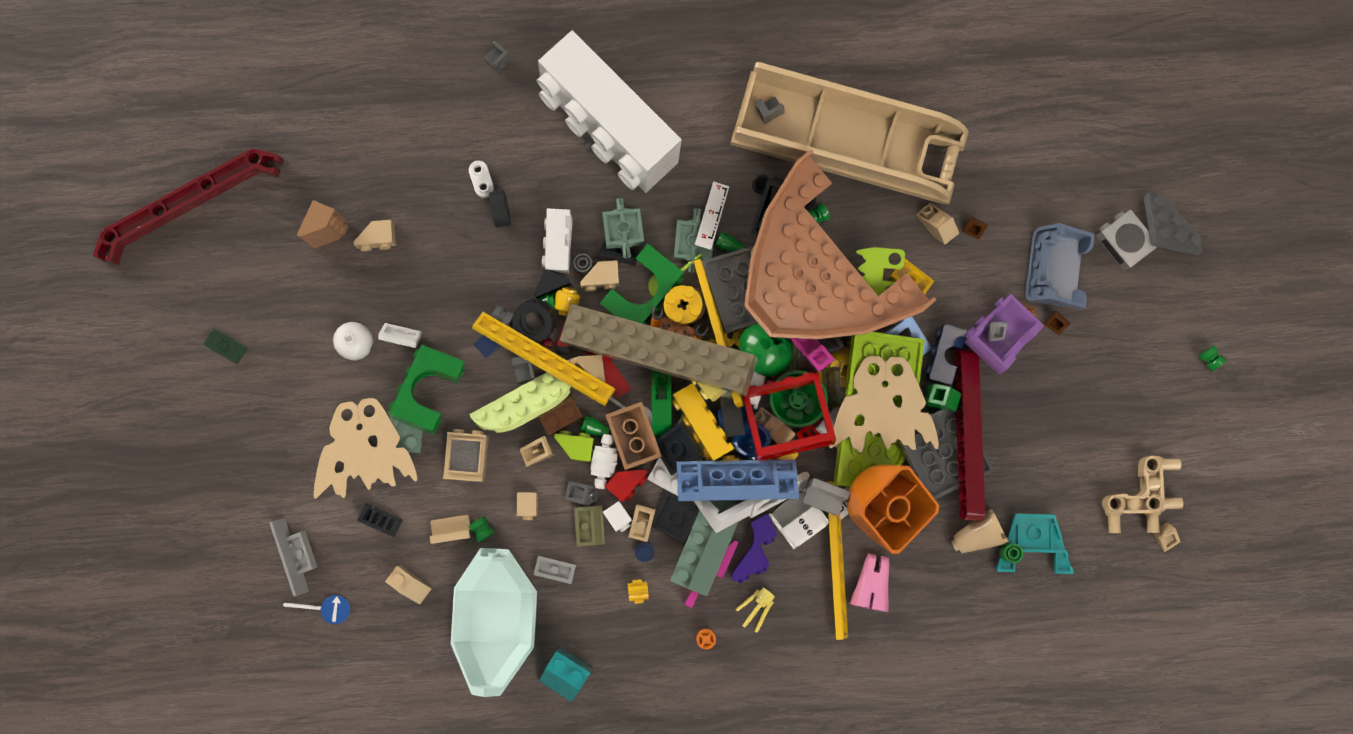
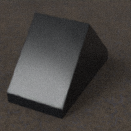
[534,269,572,299]

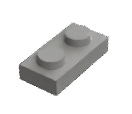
[533,556,576,584]

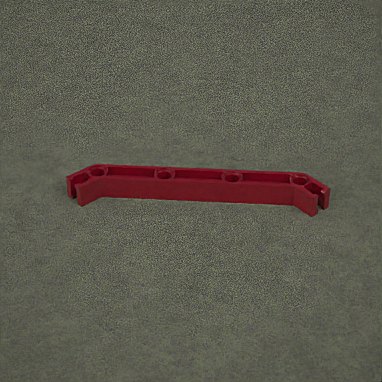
[93,149,284,265]

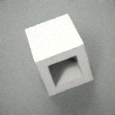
[603,501,633,532]

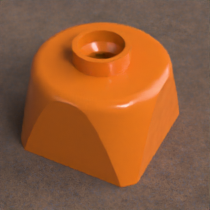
[847,464,939,554]

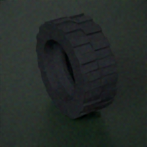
[512,299,557,342]

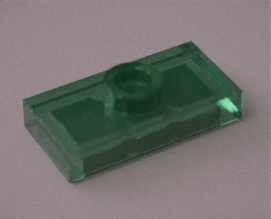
[203,328,247,364]

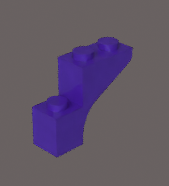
[731,514,778,583]

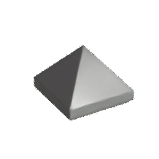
[987,321,1008,342]

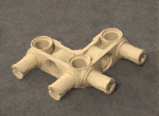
[1102,456,1183,533]

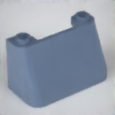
[1025,223,1095,309]

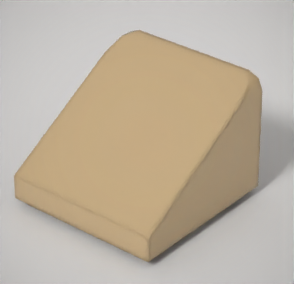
[1152,522,1181,552]

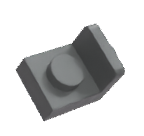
[564,481,598,506]

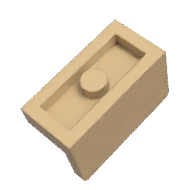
[430,515,472,544]

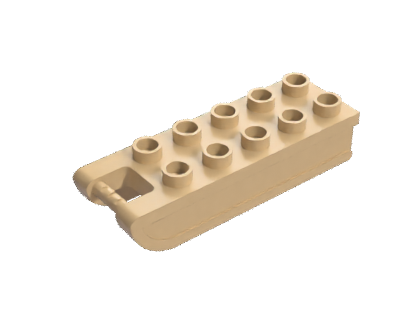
[730,62,969,204]

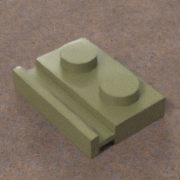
[574,506,605,547]

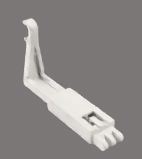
[694,472,810,533]

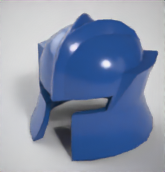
[732,425,772,460]

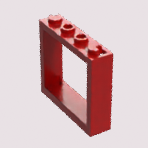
[742,372,836,461]

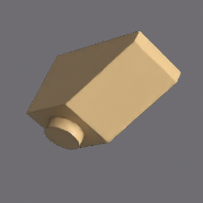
[385,565,432,604]

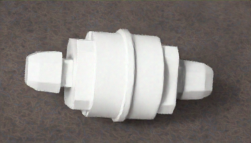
[590,434,618,489]

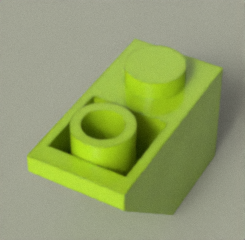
[554,431,594,462]

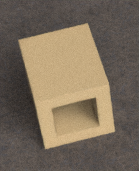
[517,493,538,520]

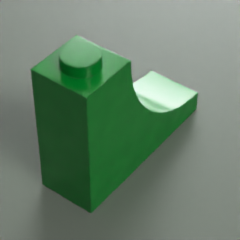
[652,370,671,437]

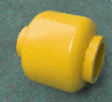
[554,287,580,316]

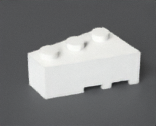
[542,208,573,274]

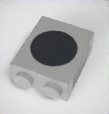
[1096,210,1157,271]

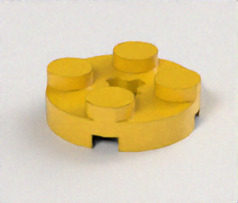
[664,285,702,325]

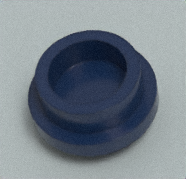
[635,543,654,562]

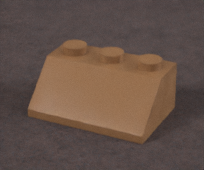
[297,200,348,249]
[606,402,662,471]

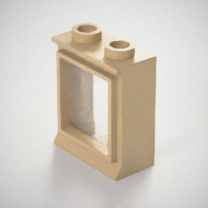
[443,429,489,482]

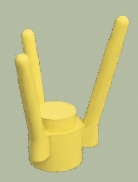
[736,587,775,633]

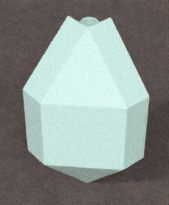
[451,548,537,697]

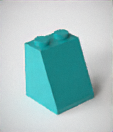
[539,647,593,702]

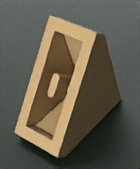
[568,355,605,382]
[520,436,554,467]

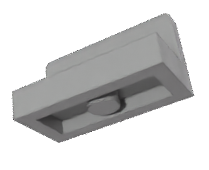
[802,478,850,516]

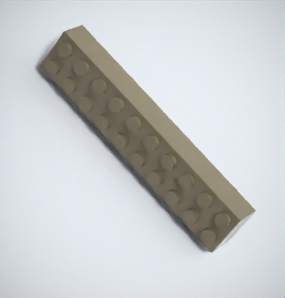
[559,304,758,397]

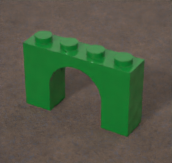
[600,244,685,325]
[388,345,466,435]

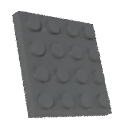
[702,245,758,334]
[897,409,994,499]

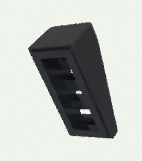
[357,503,403,537]

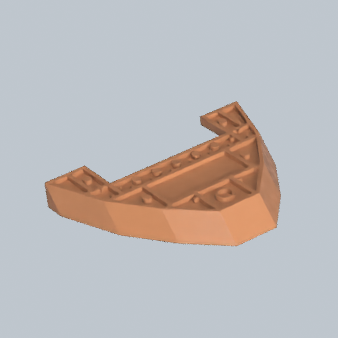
[744,149,936,339]

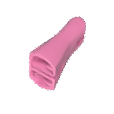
[850,553,890,612]

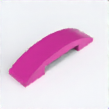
[790,338,835,372]

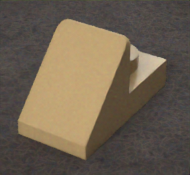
[629,505,655,542]

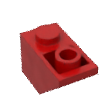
[605,470,648,502]

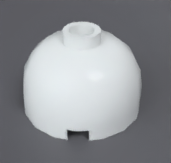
[333,322,373,361]

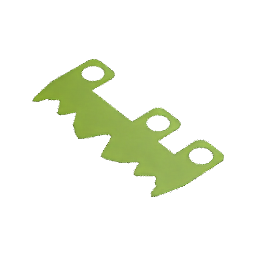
[846,247,905,346]

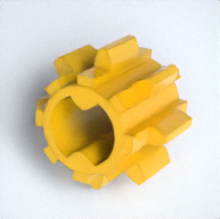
[628,579,649,604]

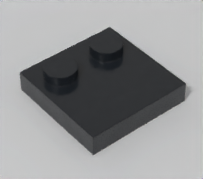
[656,422,704,476]
[651,491,700,544]

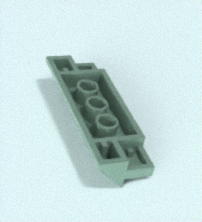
[670,500,745,596]

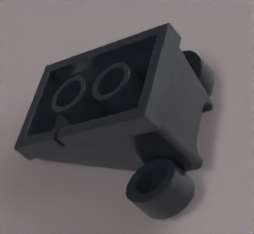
[751,174,816,236]

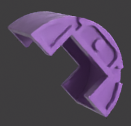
[964,294,1044,375]

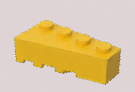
[672,383,734,461]

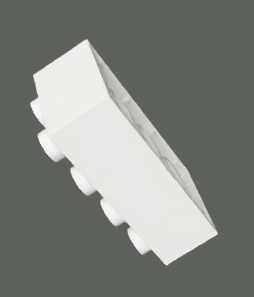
[537,30,682,193]

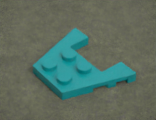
[996,514,1074,574]

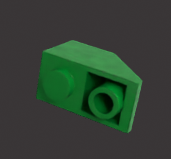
[924,384,961,412]

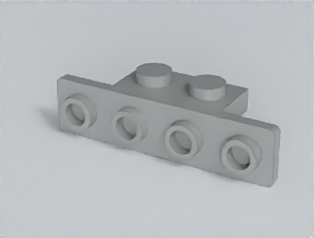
[270,518,317,596]

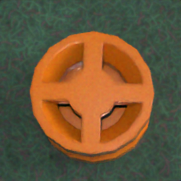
[696,628,716,650]

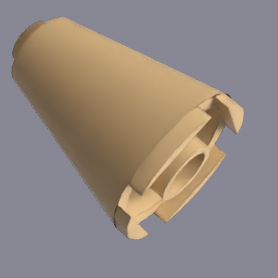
[951,508,1009,554]

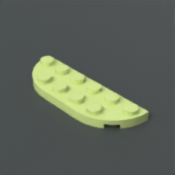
[469,372,571,433]

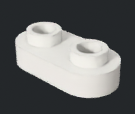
[469,161,494,198]

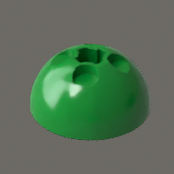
[739,323,793,377]
[770,370,828,427]

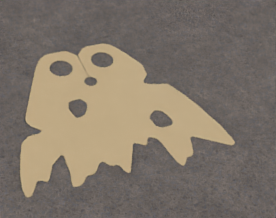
[829,356,939,453]
[314,398,417,499]

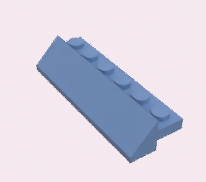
[677,460,799,501]

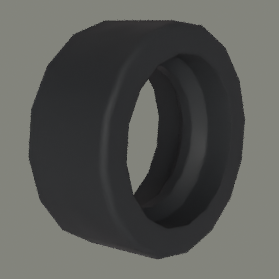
[489,190,511,228]

